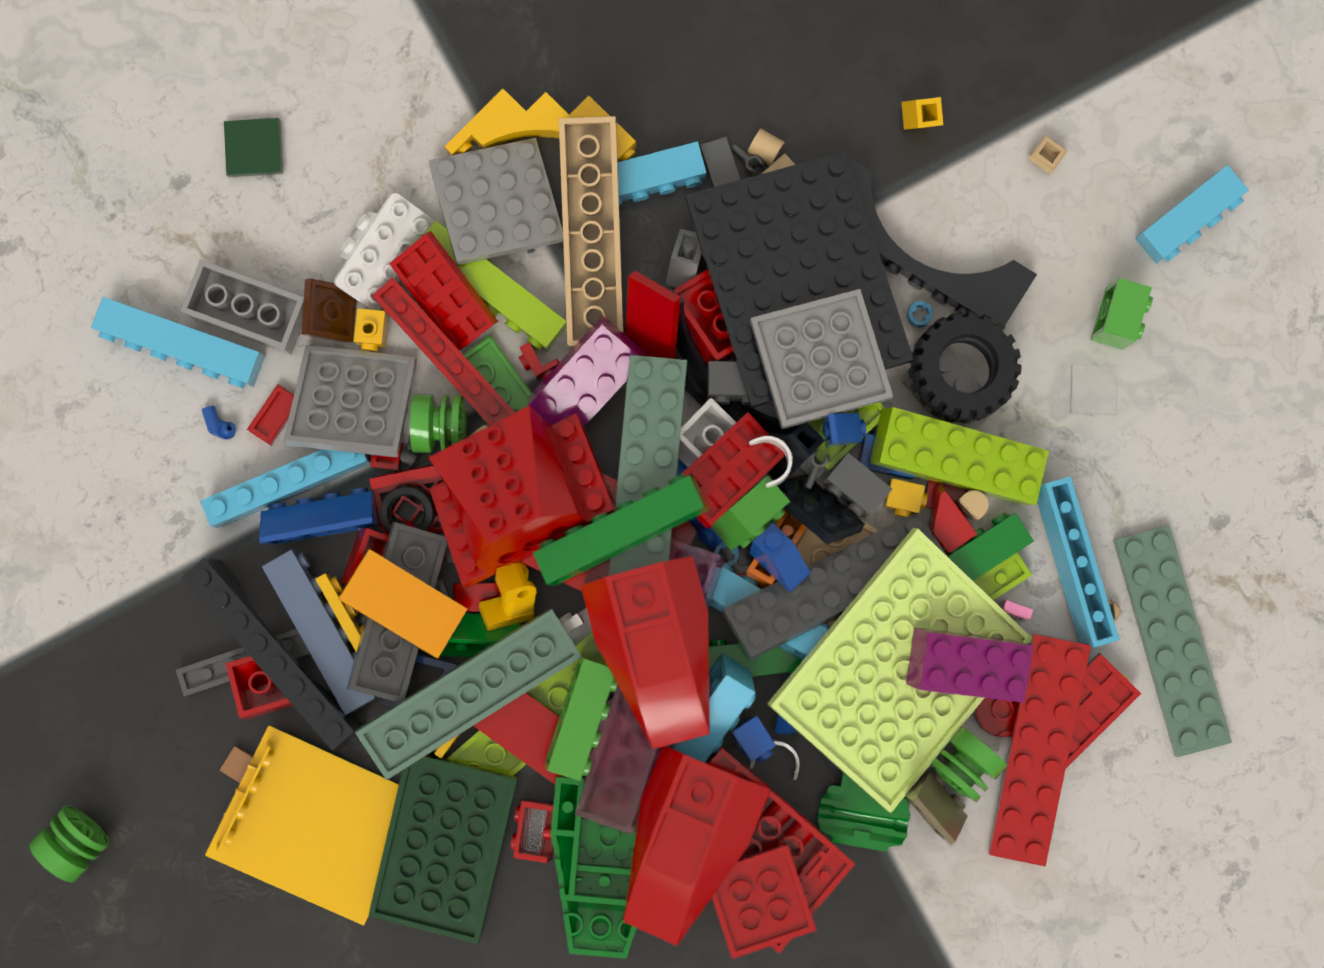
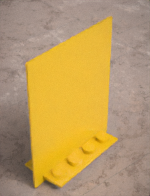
[205,726,399,925]

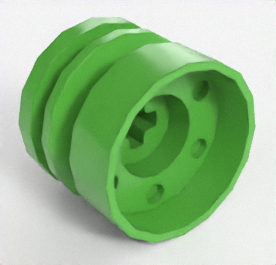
[410,394,467,453]
[931,726,1008,803]
[29,805,110,883]

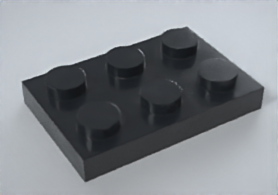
[777,474,865,544]

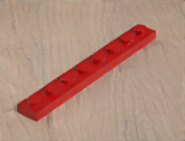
[372,277,515,426]

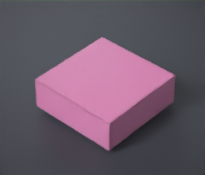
[1000,600,1033,620]

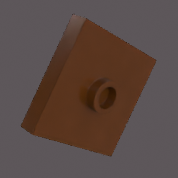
[301,278,356,343]

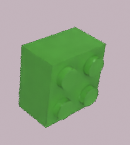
[1090,278,1153,350]
[711,475,790,551]

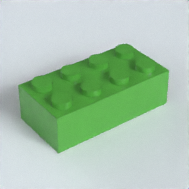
[544,658,617,781]

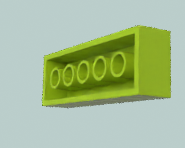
[869,407,1049,506]

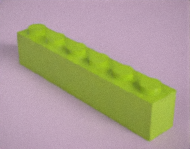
[424,220,567,351]

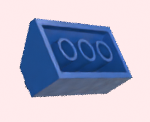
[259,487,381,546]

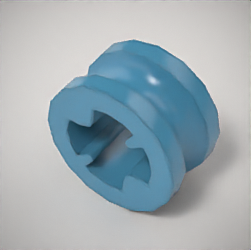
[907,301,933,328]
[713,542,739,566]

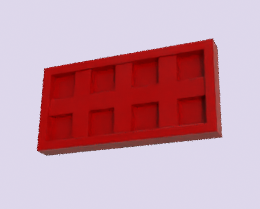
[389,231,499,351]
[680,412,785,529]
[1066,653,1141,768]

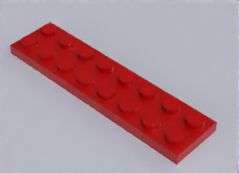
[988,633,1091,867]

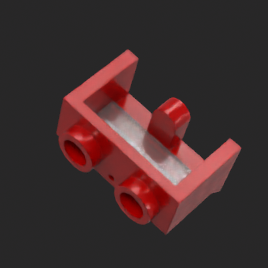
[511,799,554,863]

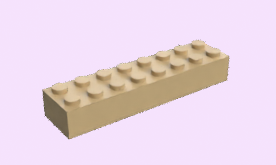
[559,116,624,346]

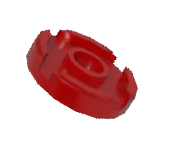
[974,698,1019,738]

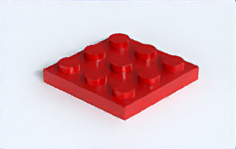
[712,844,816,959]

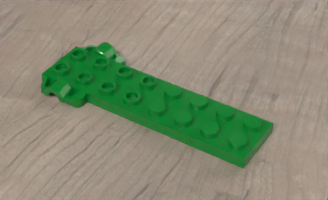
[817,771,911,852]

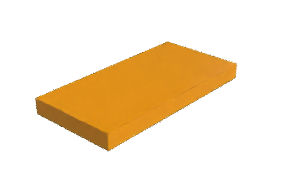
[338,549,467,658]

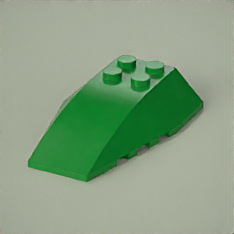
[551,777,648,959]

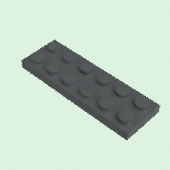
[346,522,447,702]

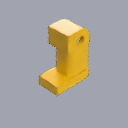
[479,563,536,631]

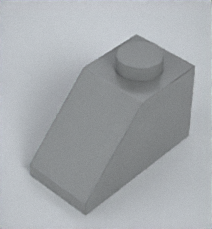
[666,229,702,289]

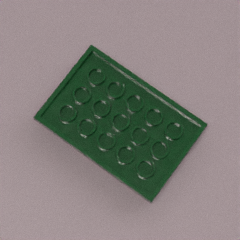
[368,755,518,944]

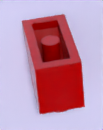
[929,483,977,553]

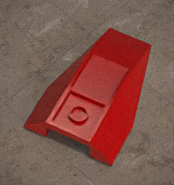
[581,556,710,749]
[623,746,771,946]

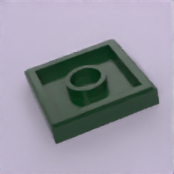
[224,118,283,177]

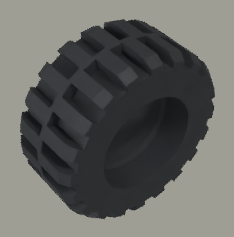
[908,311,1022,423]

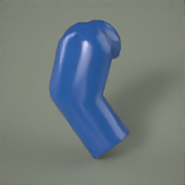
[201,405,236,439]

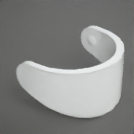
[749,436,792,488]
[749,740,800,780]

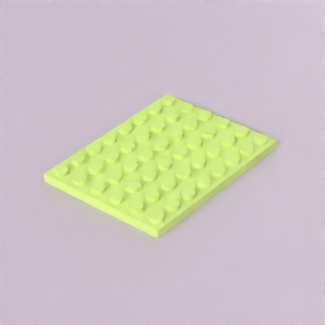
[767,528,1032,813]

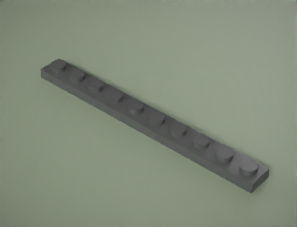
[176,579,450,697]

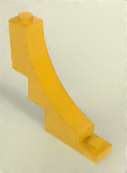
[444,89,636,162]

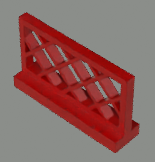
[369,464,443,536]

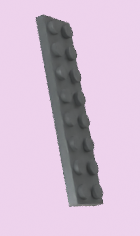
[722,513,948,661]

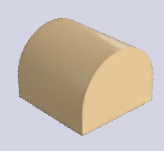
[747,128,785,167]
[1028,135,1067,175]
[955,490,989,521]

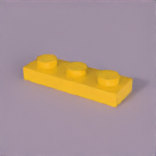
[316,573,364,652]

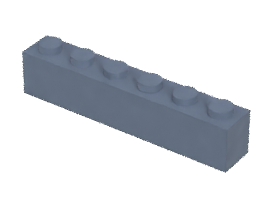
[262,550,379,715]

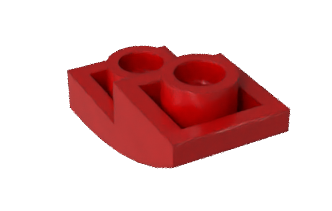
[453,582,501,612]

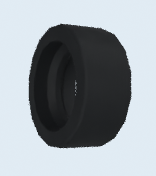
[380,484,436,533]

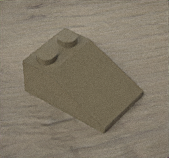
[905,770,968,845]

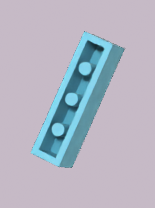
[618,141,706,206]
[1135,165,1249,264]

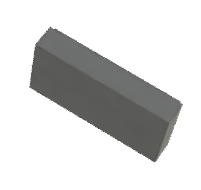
[700,137,741,187]

